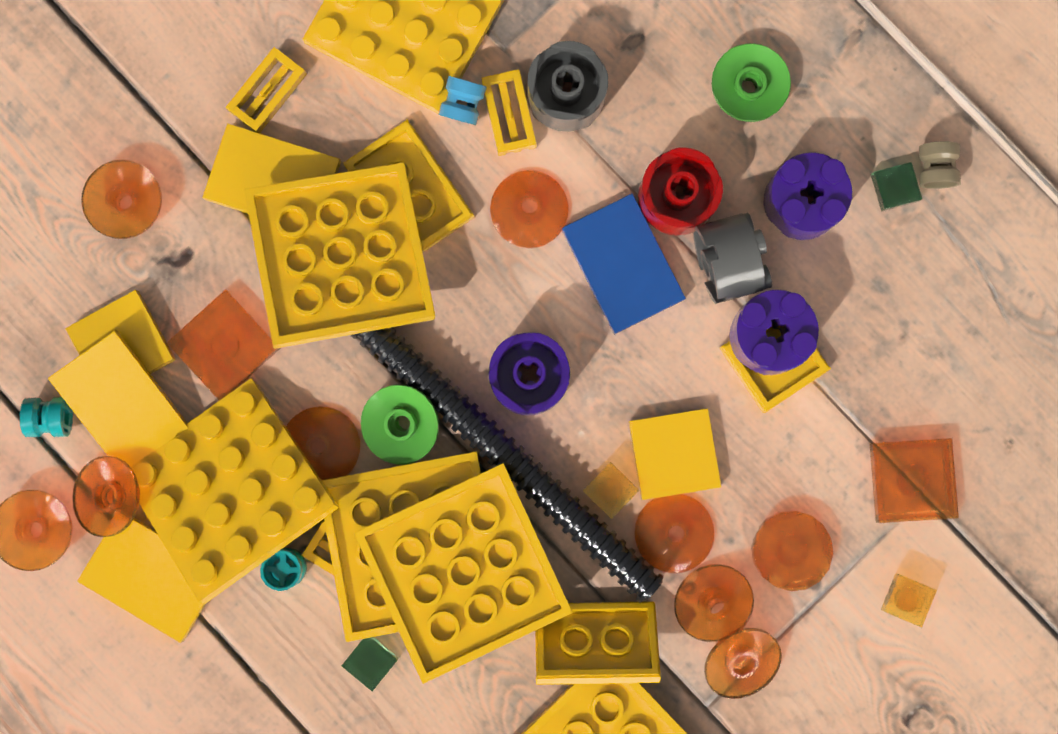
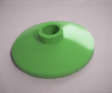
[711,43,791,122]
[361,385,439,465]

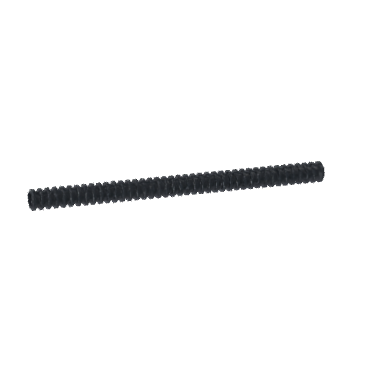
[351,327,664,603]

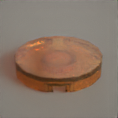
[751,510,833,591]

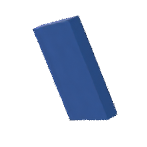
[561,194,686,335]

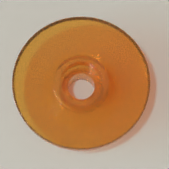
[81,160,162,239]
[490,170,568,248]
[286,406,361,481]
[72,456,140,537]
[0,490,73,571]
[634,494,714,573]
[674,564,754,642]
[704,628,782,699]

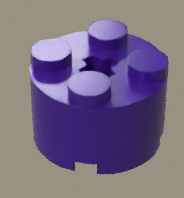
[764,152,852,240]
[729,290,819,375]
[489,333,570,415]

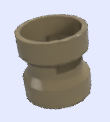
[919,141,961,189]

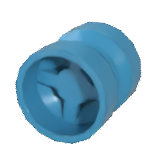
[438,76,486,125]

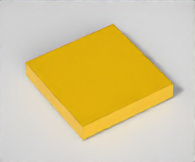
[65,290,176,374]
[719,327,831,413]
[628,408,721,500]

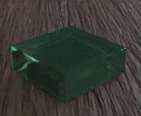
[871,162,922,212]
[341,637,399,691]

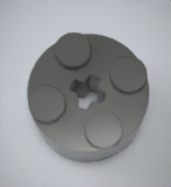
[527,41,608,132]
[693,213,772,304]

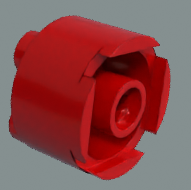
[638,147,723,235]

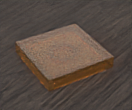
[166,289,281,401]
[869,438,959,523]

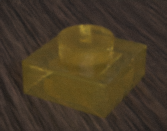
[582,462,639,519]
[881,573,937,628]

